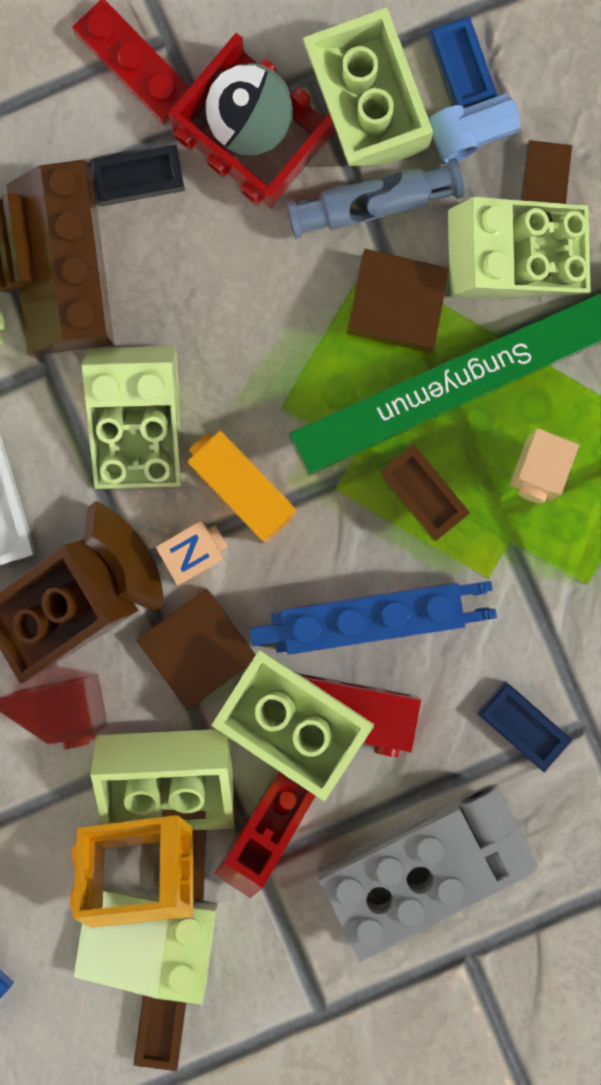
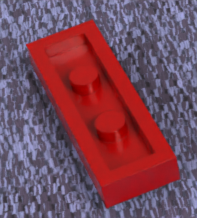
[72,0,190,126]

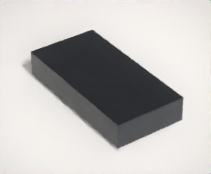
[91,144,185,207]

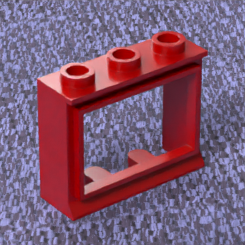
[168,33,336,210]

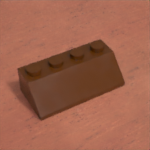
[6,159,115,356]

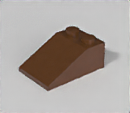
[0,539,139,684]

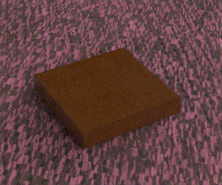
[346,248,449,353]
[136,588,256,711]

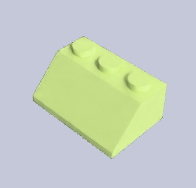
[303,7,433,166]
[211,649,375,802]
[91,729,235,830]

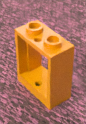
[187,430,297,543]
[69,815,193,928]

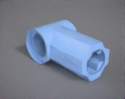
[428,93,521,164]

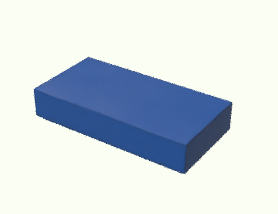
[428,16,498,109]

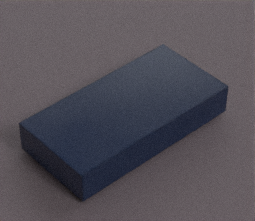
[477,681,573,773]

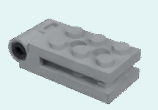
[318,784,538,962]

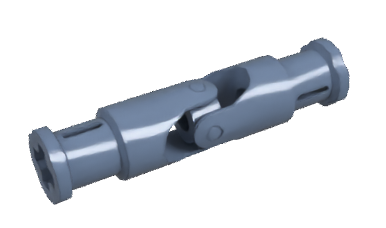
[286,158,465,239]

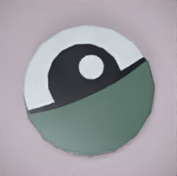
[206,63,293,156]

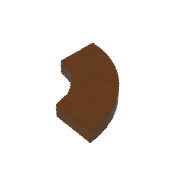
[84,501,163,611]

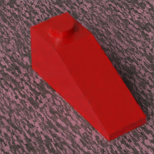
[298,673,421,757]
[214,771,316,898]

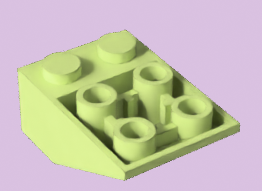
[448,197,591,299]
[81,346,182,489]

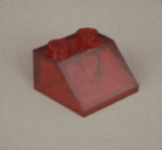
[0,674,108,750]

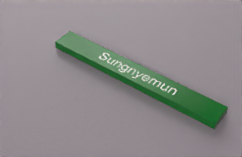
[288,293,601,476]

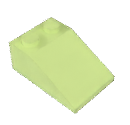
[74,888,218,1005]

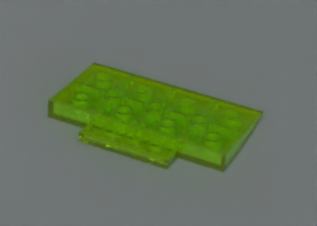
[281,280,601,585]

